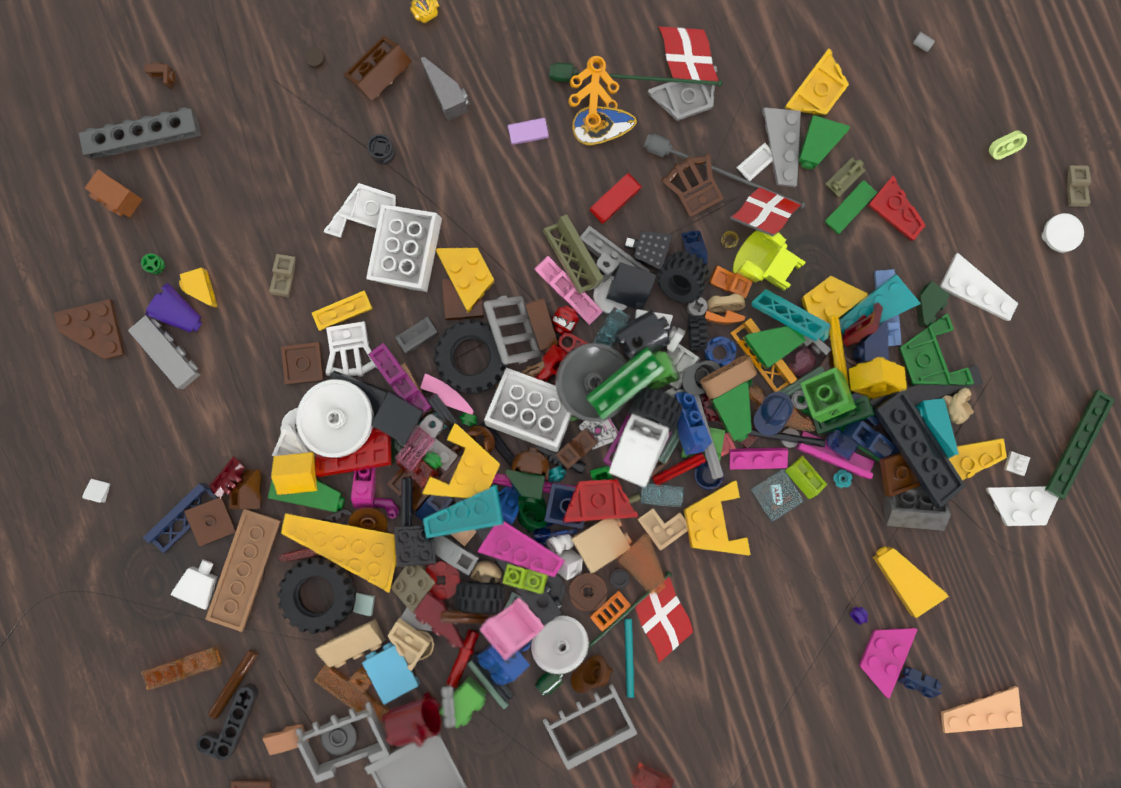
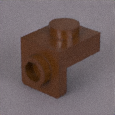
[144,62,176,88]

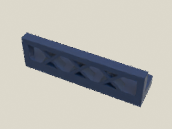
[143,483,218,553]

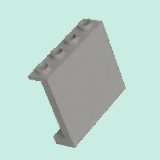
[365,732,468,788]

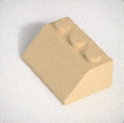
[315,619,385,668]

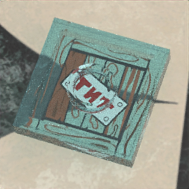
[750,469,804,522]

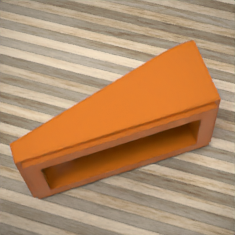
[589,590,631,632]

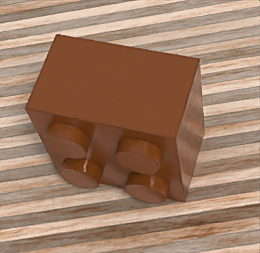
[85,169,143,218]

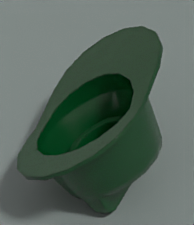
[518,496,548,533]

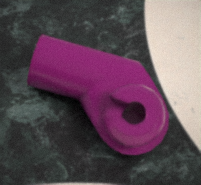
[374,498,399,519]

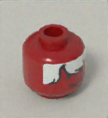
[551,305,579,335]

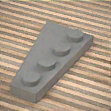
[762,108,801,187]

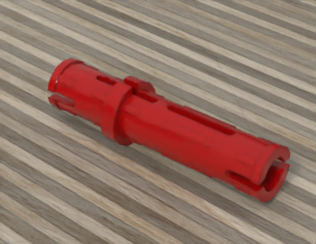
[446,629,480,688]

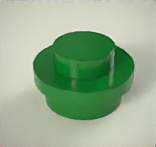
[459,412,477,427]
[423,452,442,470]

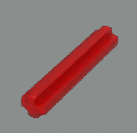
[652,452,706,486]

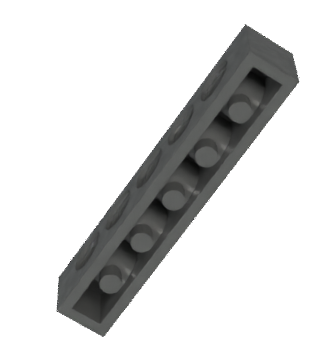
[79,108,201,160]

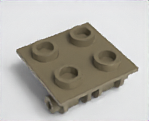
[391,565,435,613]

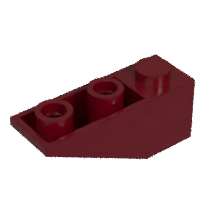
[413,592,464,648]

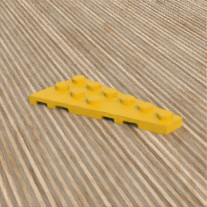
[281,514,396,593]

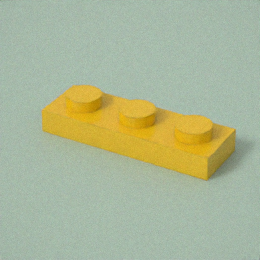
[312,291,373,331]

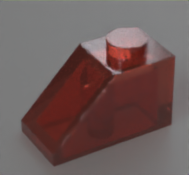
[631,763,675,788]

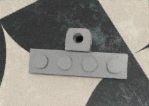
[580,226,650,282]
[408,414,459,471]

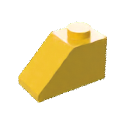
[179,268,218,308]

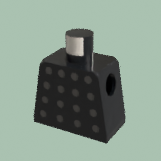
[625,231,672,272]

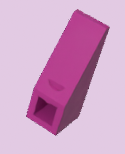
[351,467,376,508]

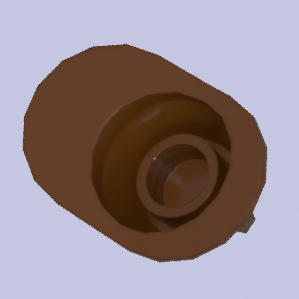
[571,655,613,693]

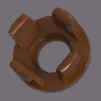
[461,425,495,453]

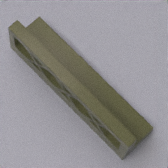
[543,215,604,295]

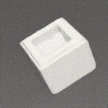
[82,479,110,503]

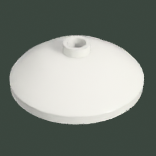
[531,616,588,674]

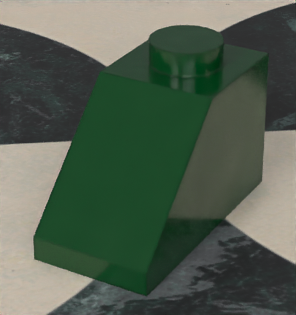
[506,470,545,504]

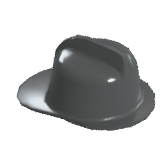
[682,361,721,395]

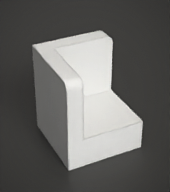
[557,549,583,580]

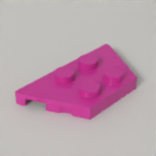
[859,627,918,699]

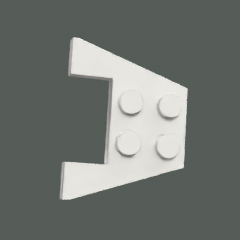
[324,183,396,238]

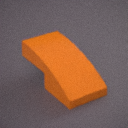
[708,266,753,299]
[704,310,745,324]

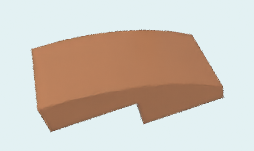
[262,724,309,755]

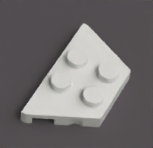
[986,486,1058,526]

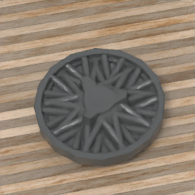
[320,718,357,756]

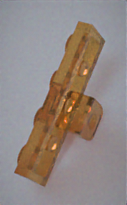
[313,664,388,722]

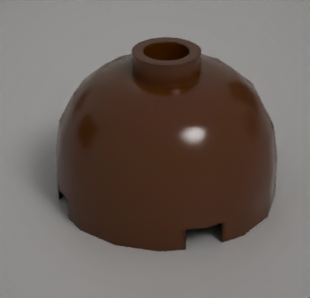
[511,448,550,480]

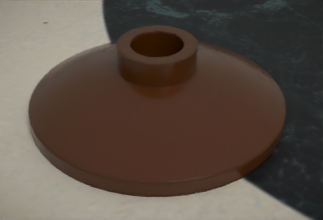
[348,507,387,532]

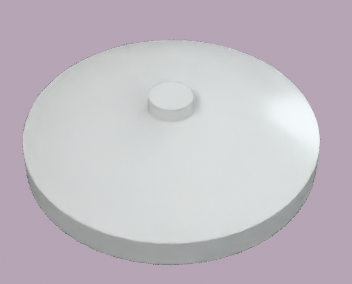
[296,380,374,458]

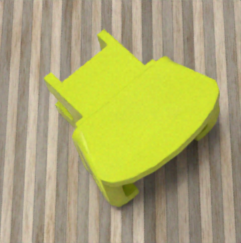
[733,230,805,291]

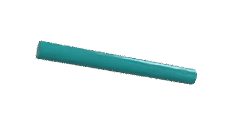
[624,619,634,698]

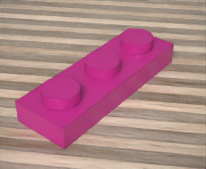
[729,447,788,470]

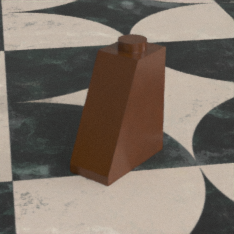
[525,298,558,354]

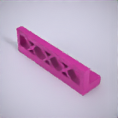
[795,431,875,479]

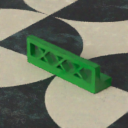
[586,347,665,419]

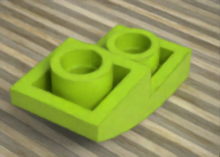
[502,564,548,594]

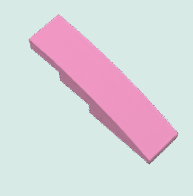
[534,256,603,325]

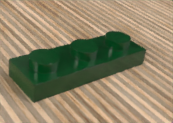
[813,396,875,435]

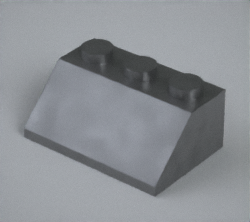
[884,486,951,531]

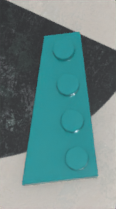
[839,273,921,334]
[423,485,504,538]

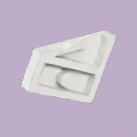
[667,344,700,390]

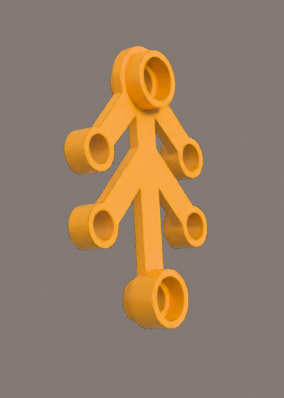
[568,56,619,129]

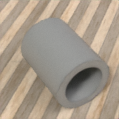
[913,32,935,52]

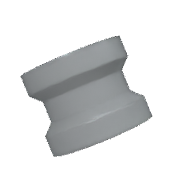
[687,297,708,316]

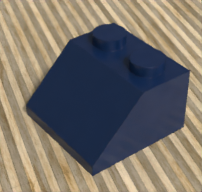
[853,322,889,364]

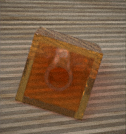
[618,533,666,595]

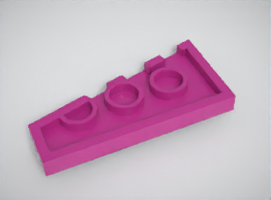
[477,521,565,577]

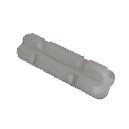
[441,686,456,727]

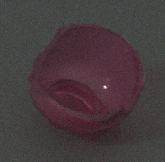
[789,348,816,376]

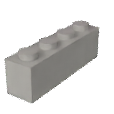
[128,315,201,389]

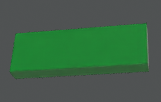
[824,180,878,235]

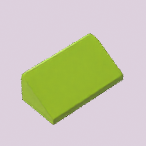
[785,455,827,499]

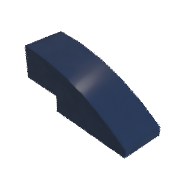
[843,420,900,460]

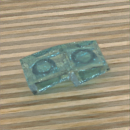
[641,483,684,507]

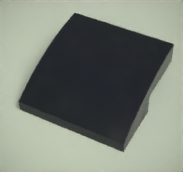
[605,262,657,310]

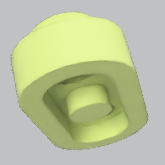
[989,131,1027,160]

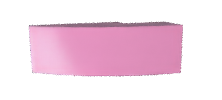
[420,374,475,415]

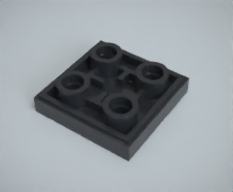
[371,391,424,445]
[393,525,436,567]

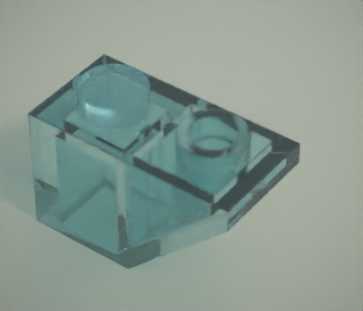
[592,307,630,347]

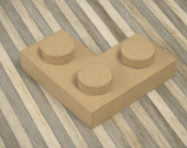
[637,508,688,551]

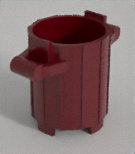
[381,692,442,747]

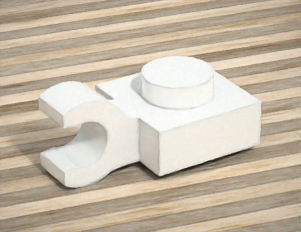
[667,326,685,352]

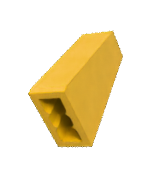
[873,546,949,618]

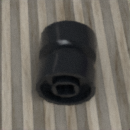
[367,134,395,165]

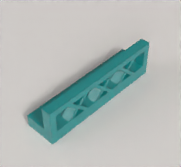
[752,289,830,342]

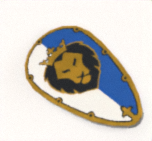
[572,106,638,145]

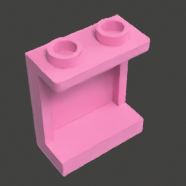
[480,597,544,660]

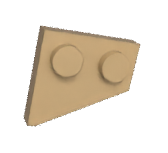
[388,618,432,671]

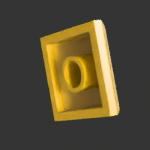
[271,452,317,495]

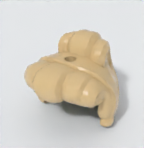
[942,388,974,424]

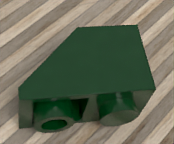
[916,281,950,327]

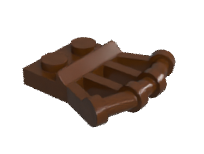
[661,153,724,217]

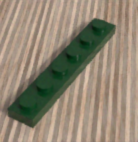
[1045,390,1115,500]

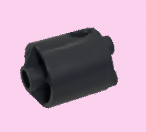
[614,310,671,361]

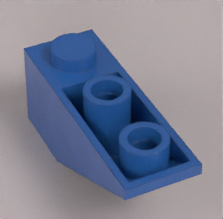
[674,392,712,455]

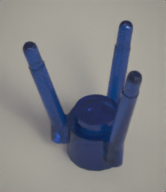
[534,522,577,546]

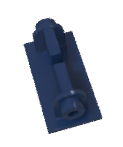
[898,667,942,698]

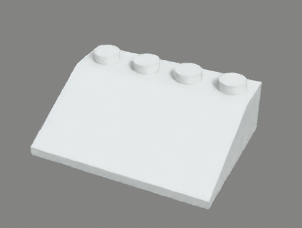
[366,204,442,292]
[484,368,571,453]

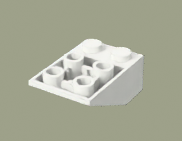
[609,414,669,488]

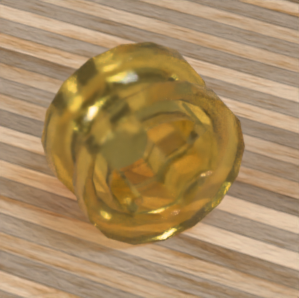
[721,231,739,249]

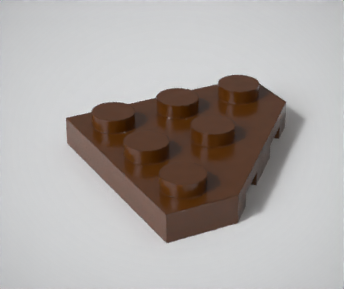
[54,299,125,359]

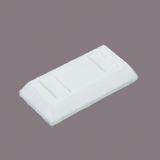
[737,143,773,181]

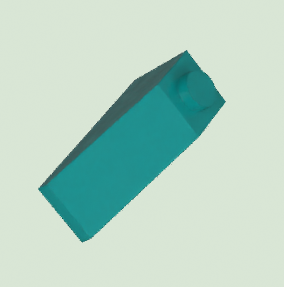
[915,398,959,459]

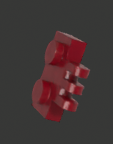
[210,456,245,498]

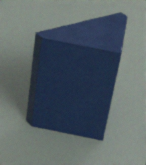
[545,483,584,529]

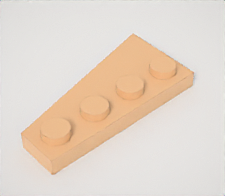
[941,686,1022,733]

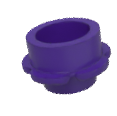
[850,607,868,625]

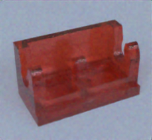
[395,446,438,489]

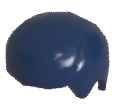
[694,461,724,490]

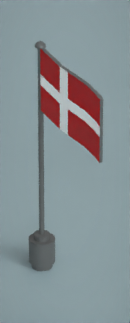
[643,133,805,236]

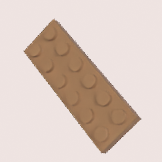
[205,509,282,632]

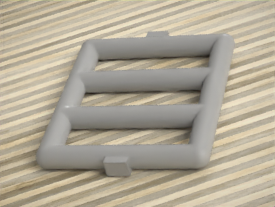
[484,296,541,364]

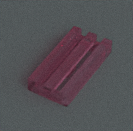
[395,428,435,471]

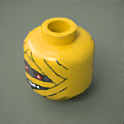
[410,0,439,23]

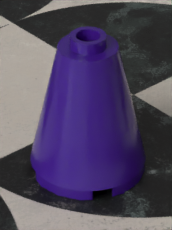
[145,283,203,333]

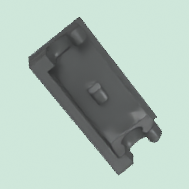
[395,316,439,354]

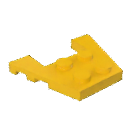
[423,423,500,499]
[684,481,751,555]

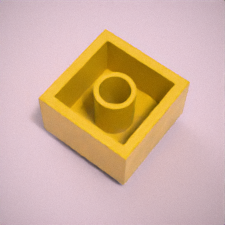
[849,357,907,399]

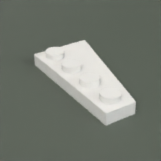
[940,253,1018,321]

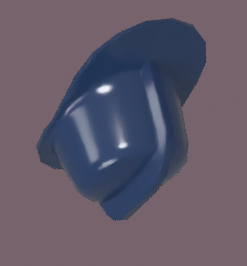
[754,392,793,435]

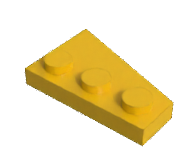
[949,438,1007,480]

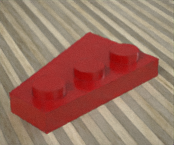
[868,175,926,241]

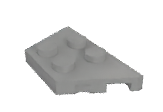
[647,66,717,121]

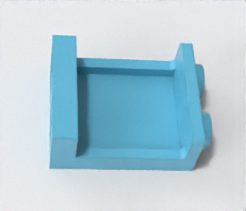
[362,642,421,704]

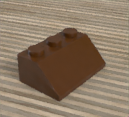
[344,35,412,101]

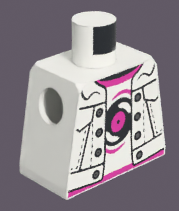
[573,418,621,449]

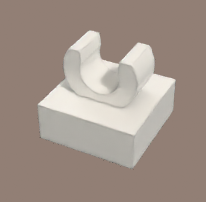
[1003,452,1030,476]

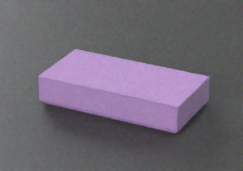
[508,118,549,145]

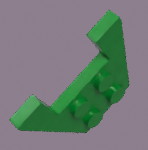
[898,314,974,386]

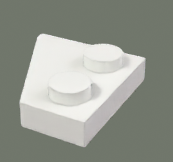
[272,425,315,457]

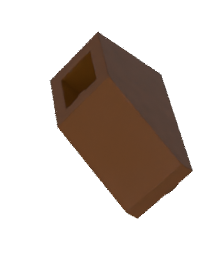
[229,470,262,509]

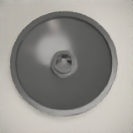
[556,343,628,422]

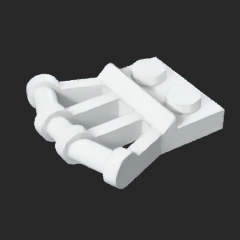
[326,322,377,377]

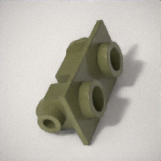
[826,158,866,197]

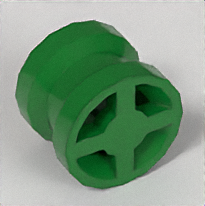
[141,253,165,275]

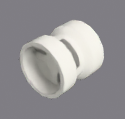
[547,530,573,556]

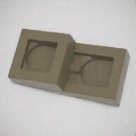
[1067,165,1091,207]
[269,254,296,297]

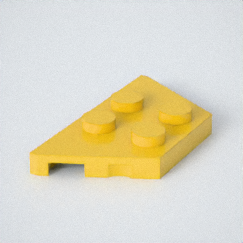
[785,49,849,116]
[436,248,494,313]
[801,276,868,323]

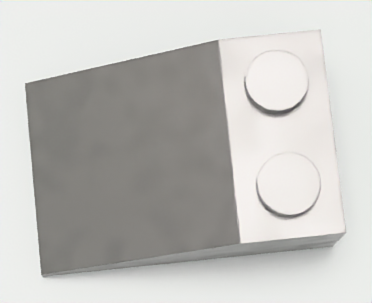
[421,57,470,121]

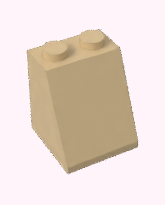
[571,519,632,574]

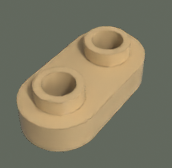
[707,294,745,313]

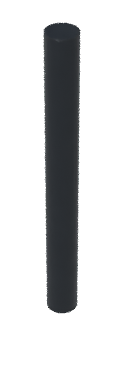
[748,428,826,447]

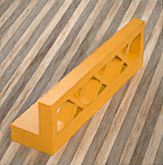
[730,318,797,392]

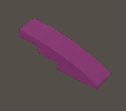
[368,343,432,416]

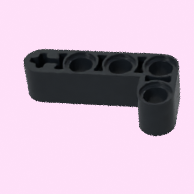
[196,684,259,761]

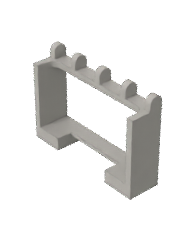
[543,684,637,770]
[296,702,391,783]

